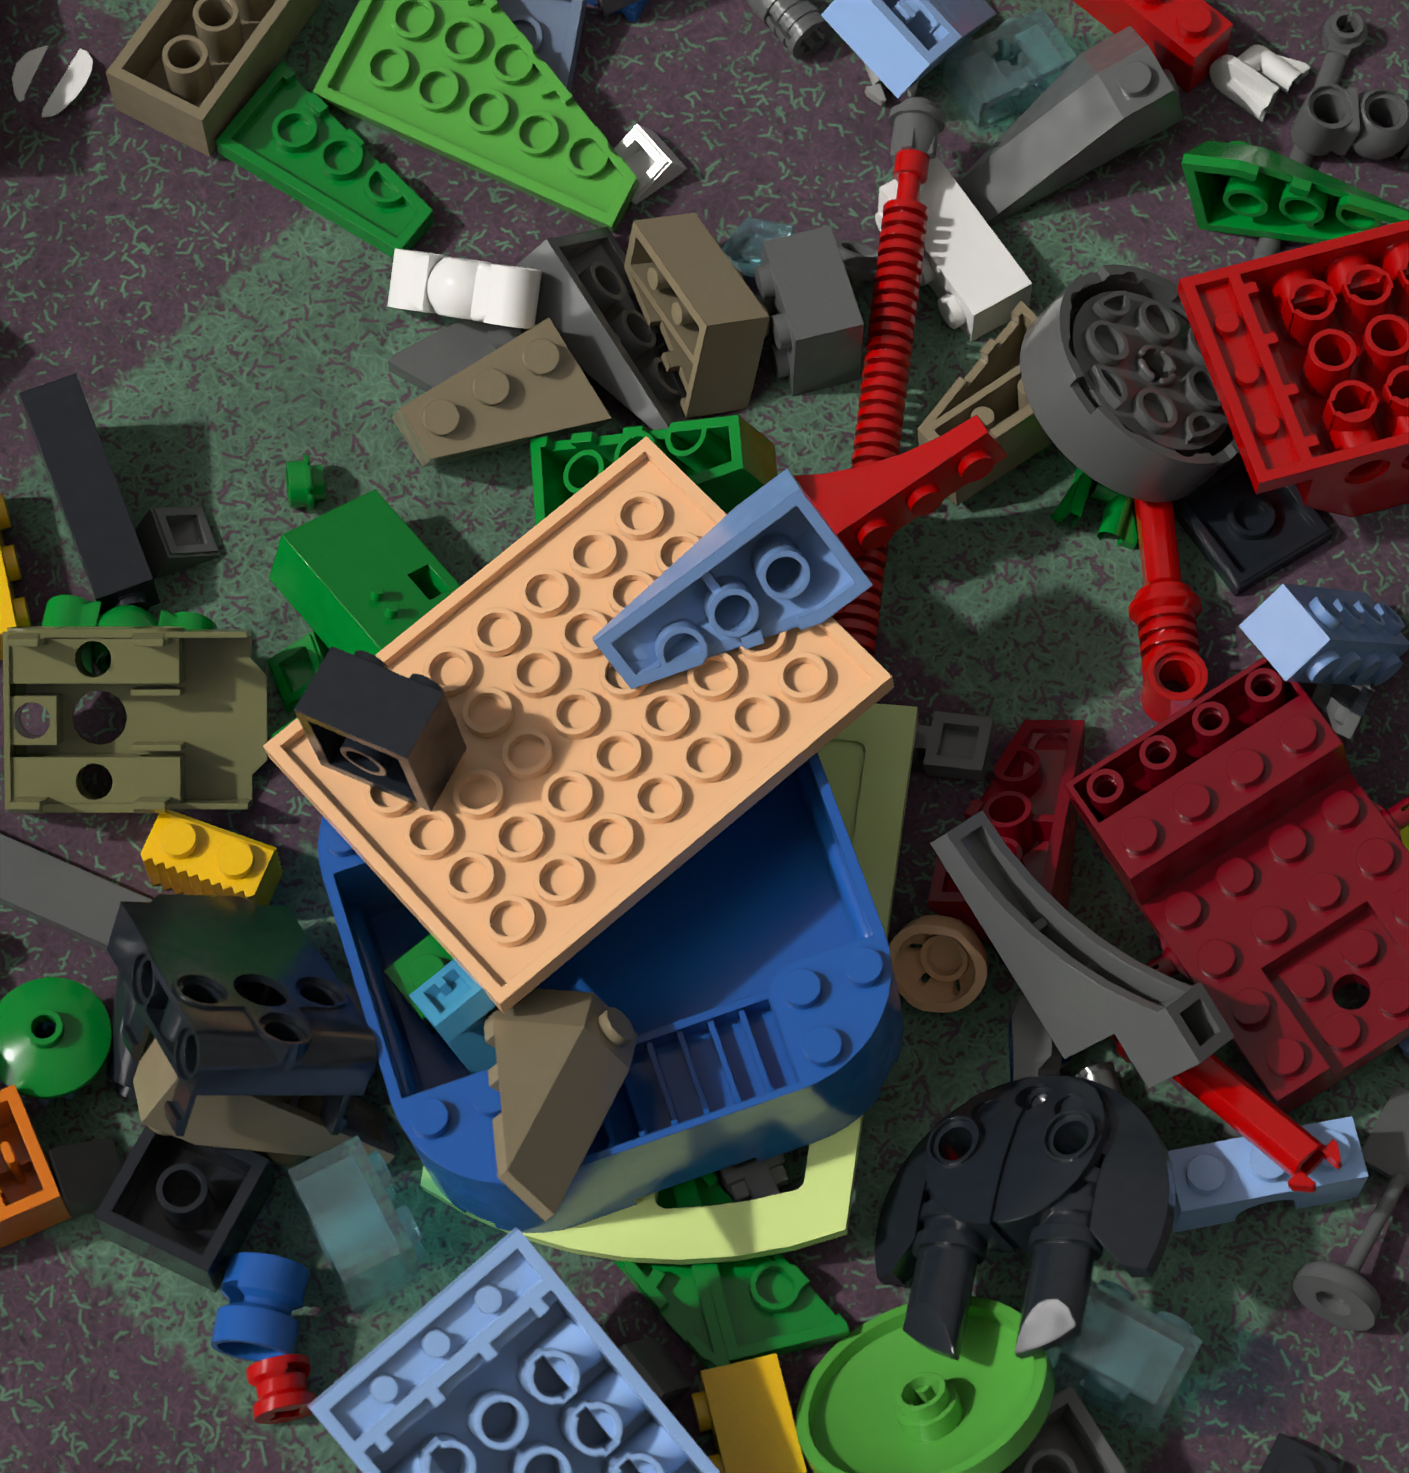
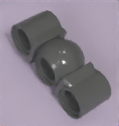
[1290,83,1409,160]

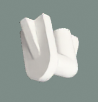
[1209,44,1311,121]

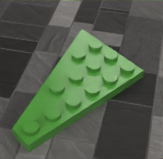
[313,0,640,234]

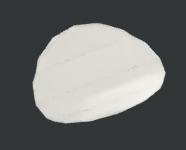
[12,46,93,117]

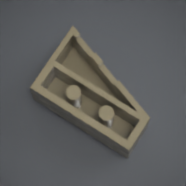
[624,213,770,418]

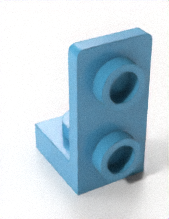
[409,959,497,1074]

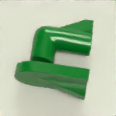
[1050,467,1138,550]

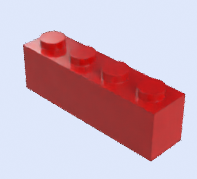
[1073,0,1233,93]

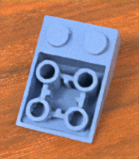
[821,0,997,98]

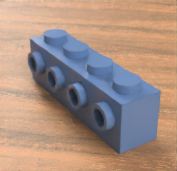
[1239,583,1409,686]

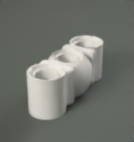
[387,248,542,329]

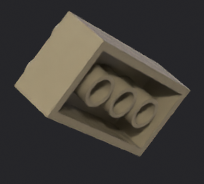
[106,0,323,157]

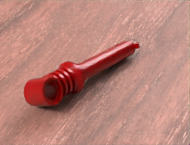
[1128,498,1208,723]
[1109,1034,1342,1193]

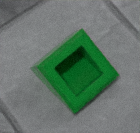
[267,631,329,712]

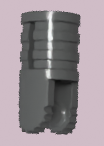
[744,0,833,59]

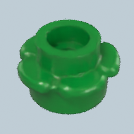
[285,454,325,512]

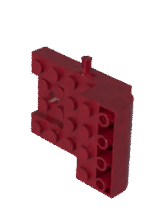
[1065,656,1409,1114]

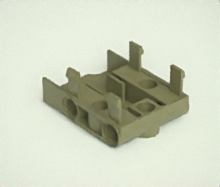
[3,626,268,813]

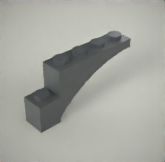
[930,810,1235,1089]

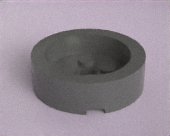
[1020,264,1239,502]

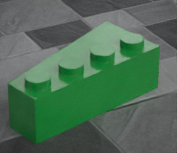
[530,415,778,526]

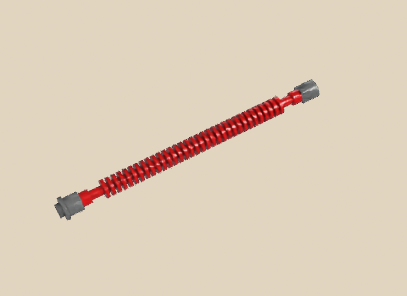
[832,97,946,658]

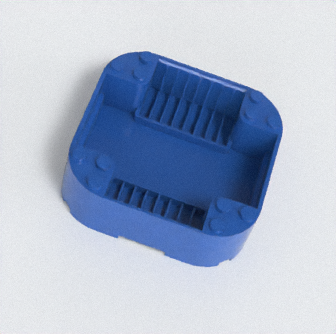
[318,752,903,1233]

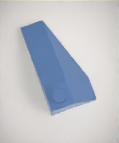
[592,468,873,689]

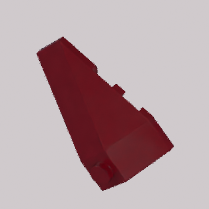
[927,720,1086,947]

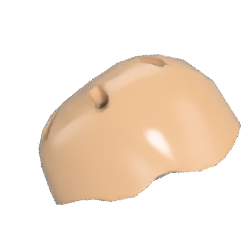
[889,915,989,1013]

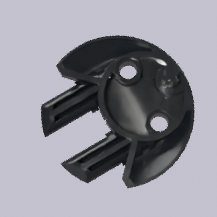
[875,1075,1176,1361]

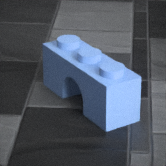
[1168,1116,1369,1233]

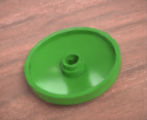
[796,1296,1055,1473]

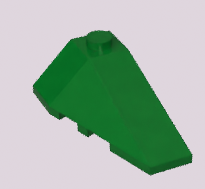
[1181,141,1409,244]

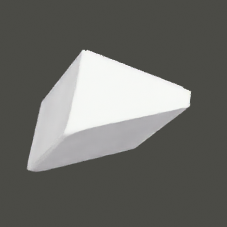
[614,124,687,204]

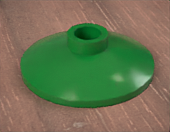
[0,977,112,1099]

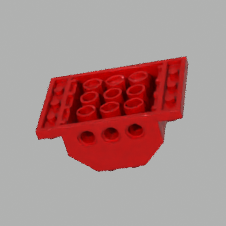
[1177,219,1409,518]

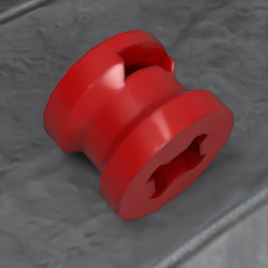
[246,1354,316,1424]

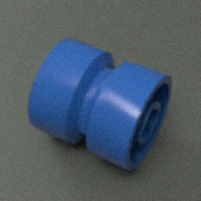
[211,1252,309,1362]

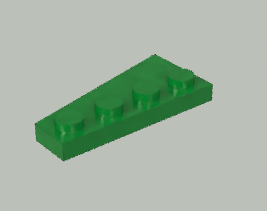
[215,61,434,259]

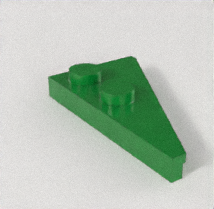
[683,1172,849,1364]
[612,1183,730,1369]

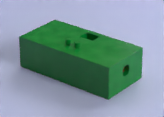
[269,489,460,655]

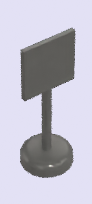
[1293,1084,1409,1331]

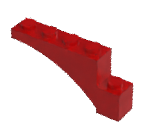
[794,415,1008,559]

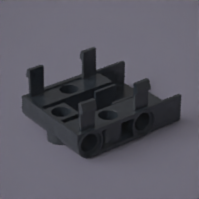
[107,894,377,1136]

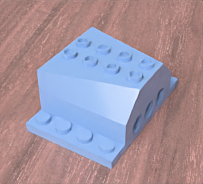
[308,1228,720,1473]

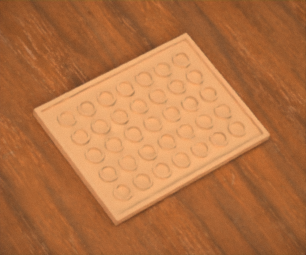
[263,436,894,1014]

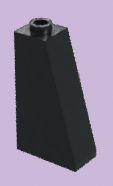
[19,373,160,613]

